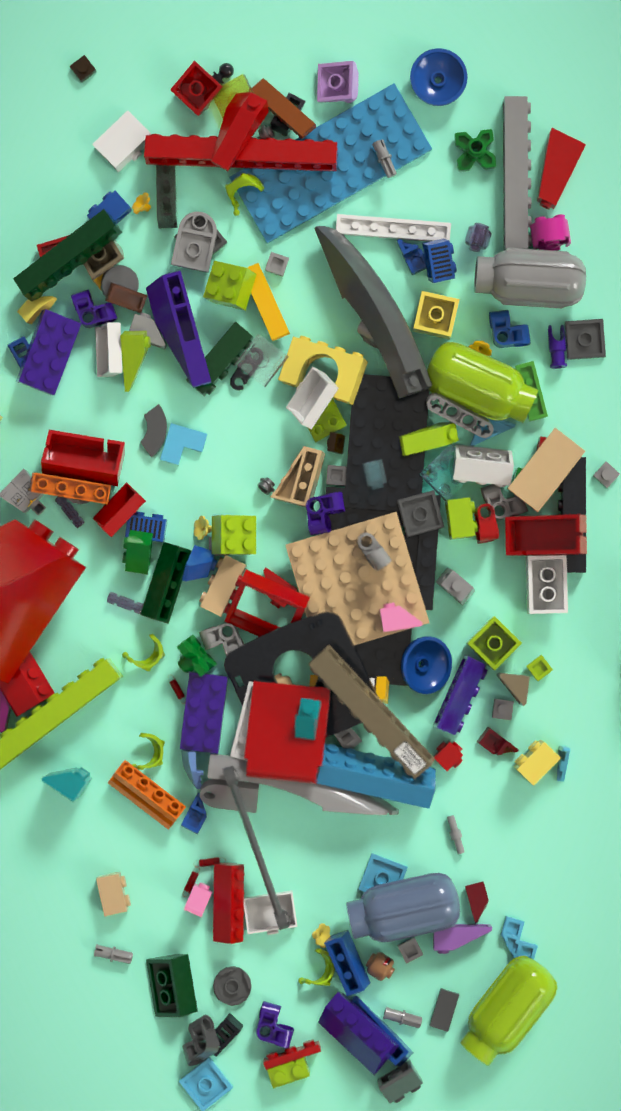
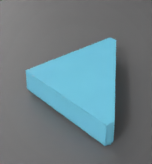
[470,418,516,446]
[557,746,570,782]

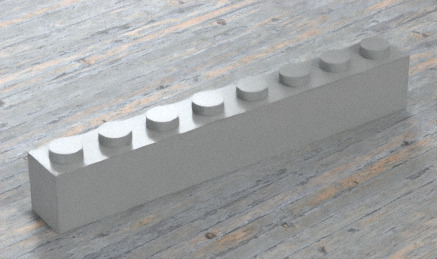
[503,96,532,250]

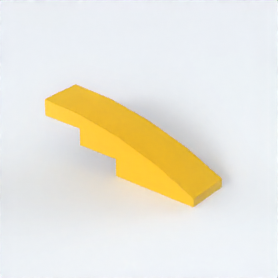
[247,263,290,342]

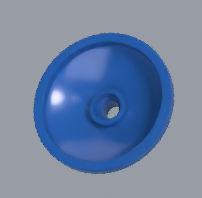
[410,48,468,106]
[401,636,452,694]

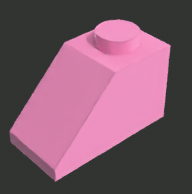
[380,603,422,632]
[184,882,212,917]

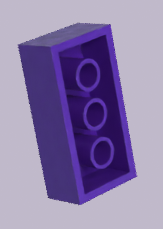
[16,309,82,395]
[180,672,228,754]

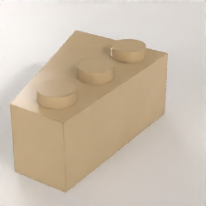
[270,446,325,508]

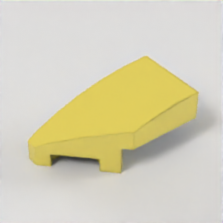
[17,296,57,325]

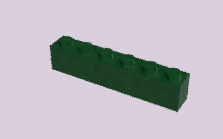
[13,209,122,301]

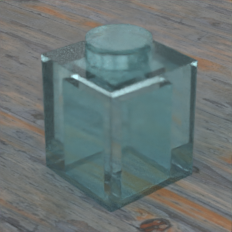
[363,459,387,490]

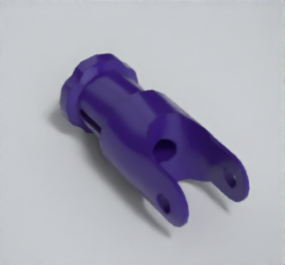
[548,325,567,369]

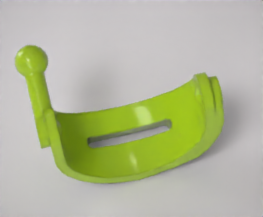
[225,173,264,216]
[122,633,165,671]
[132,733,165,770]
[298,948,335,986]

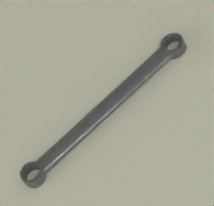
[223,766,290,930]

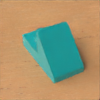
[295,698,321,740]

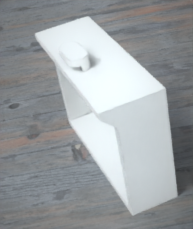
[92,110,152,173]
[95,323,122,377]
[286,367,339,429]
[244,890,297,935]

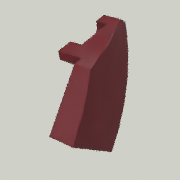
[477,727,519,755]
[465,881,489,924]

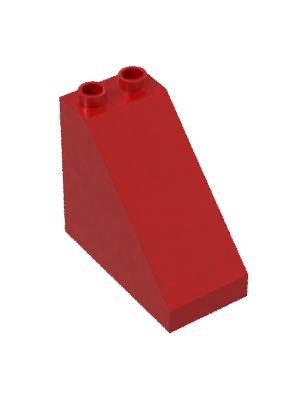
[0,519,86,683]

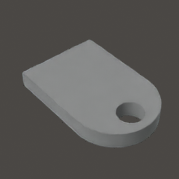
[171,212,217,273]
[200,779,259,813]

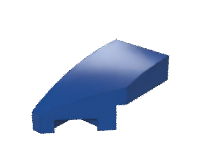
[397,239,426,275]
[181,793,207,835]

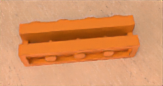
[29,472,111,504]
[108,760,186,830]

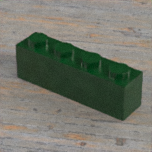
[186,321,254,396]
[140,542,192,624]

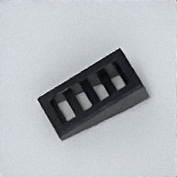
[270,92,306,137]
[214,1013,243,1057]

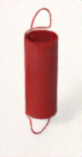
[168,675,186,704]
[194,857,226,867]
[183,867,200,897]

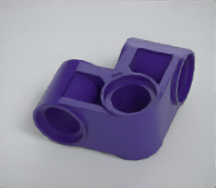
[71,289,118,328]
[306,492,345,535]
[256,1001,294,1048]

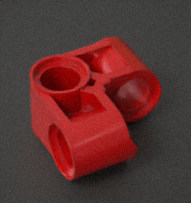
[474,504,499,544]

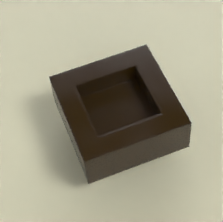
[70,55,97,83]
[327,432,345,454]

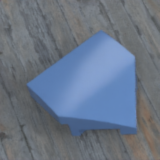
[181,750,204,789]

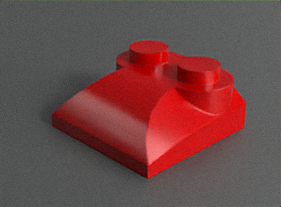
[170,61,223,116]

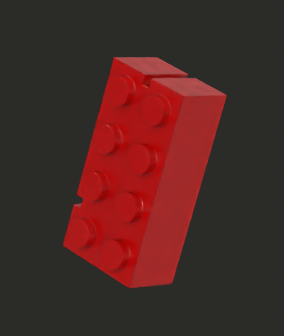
[41,430,125,486]
[505,514,587,556]

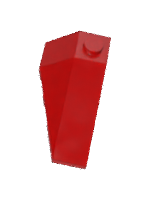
[211,92,269,171]

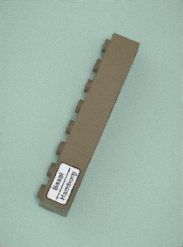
[308,645,435,779]

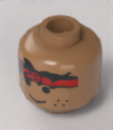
[365,952,395,981]

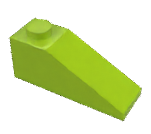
[120,331,151,392]
[399,422,459,456]

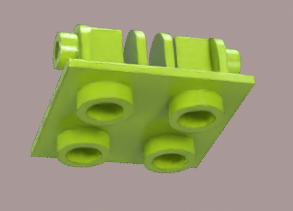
[308,398,347,443]

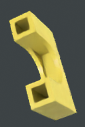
[278,335,368,405]

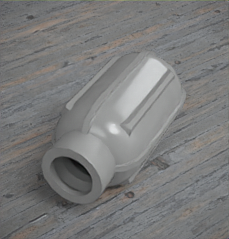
[474,248,586,309]

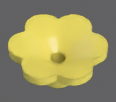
[194,516,212,540]
[312,923,331,948]

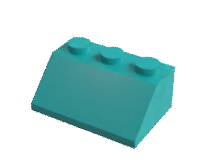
[41,767,92,802]

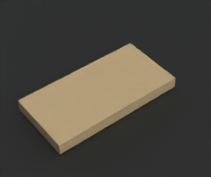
[507,428,586,513]

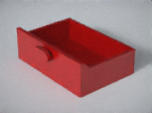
[93,482,146,537]

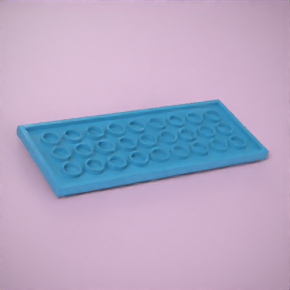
[229,83,432,244]

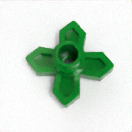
[454,129,496,172]
[177,635,217,677]

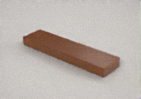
[250,78,316,139]

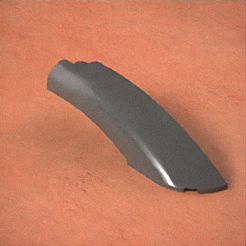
[314,226,433,398]

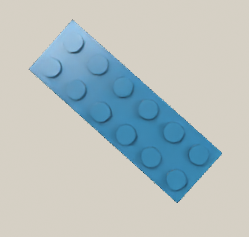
[317,744,436,809]

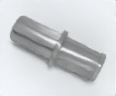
[372,139,397,178]
[94,944,133,964]
[383,1007,422,1028]

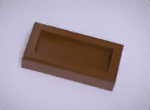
[105,282,148,313]

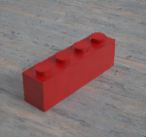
[213,862,244,944]

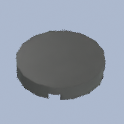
[101,265,139,297]
[213,966,252,1006]

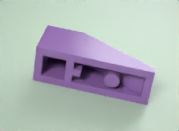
[433,924,492,954]

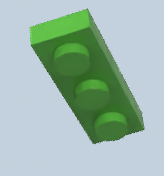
[515,361,548,422]

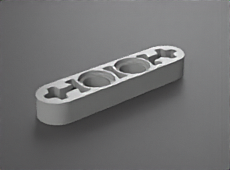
[426,393,493,438]

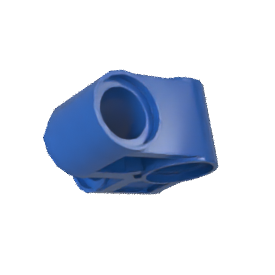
[489,310,531,348]

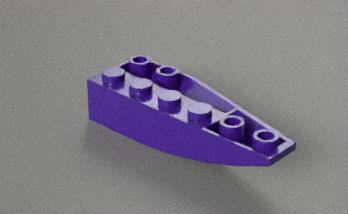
[146,270,212,388]

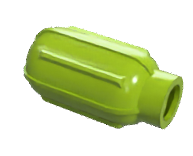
[427,342,538,423]
[460,956,558,1066]

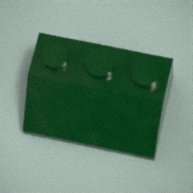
[146,954,198,1017]

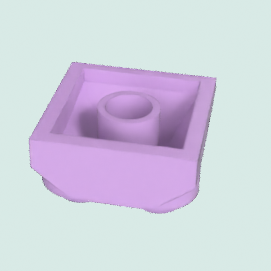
[317,61,359,103]

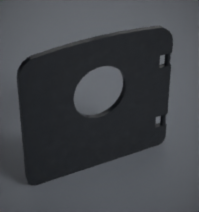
[224,611,379,737]

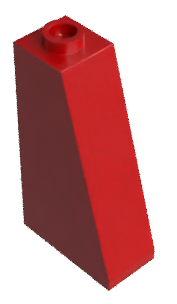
[537,128,586,209]

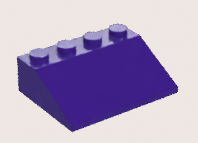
[433,655,488,735]

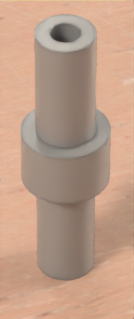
[447,815,465,854]

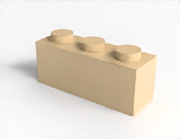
[199,555,247,617]

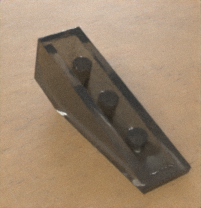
[156,165,178,229]

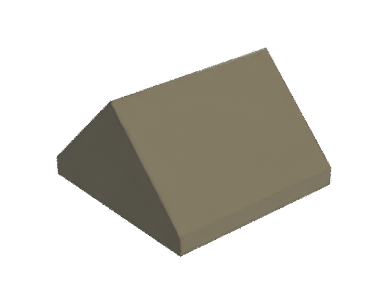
[83,240,124,280]
[496,672,530,706]

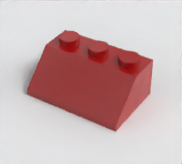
[0,652,55,717]

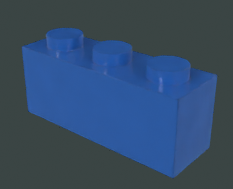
[325,930,371,996]

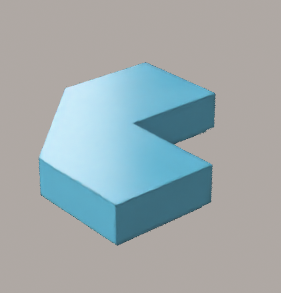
[501,916,538,960]

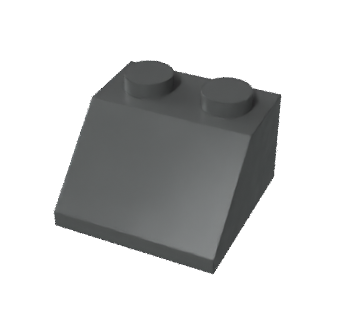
[377,1060,423,1103]

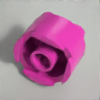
[530,214,571,251]

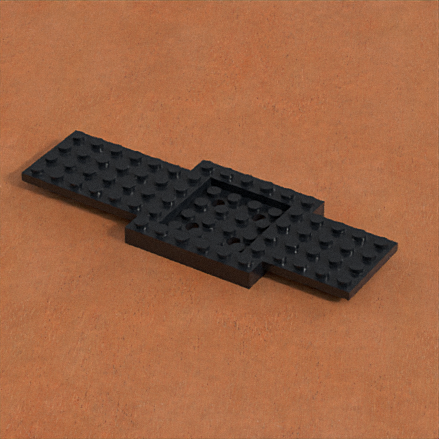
[326,374,441,686]

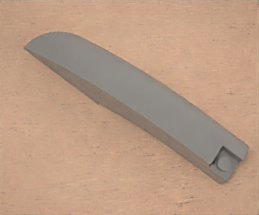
[208,754,399,815]

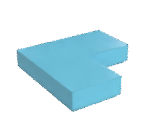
[160,423,208,465]

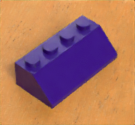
[318,992,400,1075]

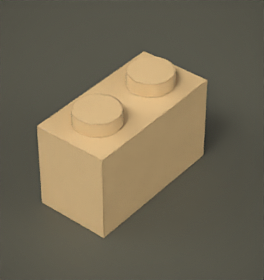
[96,871,131,917]

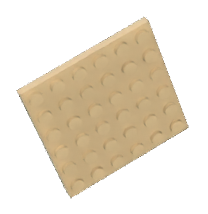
[285,512,429,645]

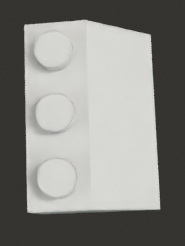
[453,444,514,487]
[526,555,568,614]

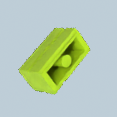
[267,1057,310,1089]

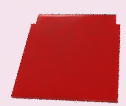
[244,681,330,784]

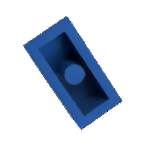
[182,545,218,582]

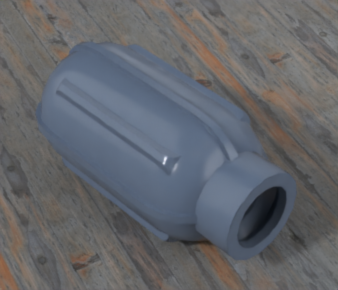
[346,873,460,942]

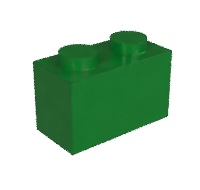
[122,530,153,575]

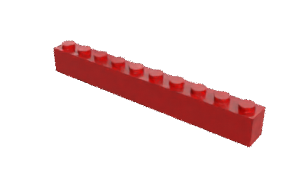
[144,134,338,171]

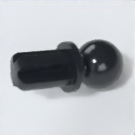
[212,63,234,84]

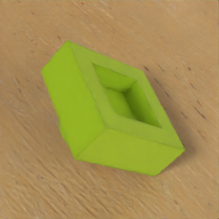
[526,655,553,681]

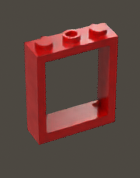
[224,569,310,637]

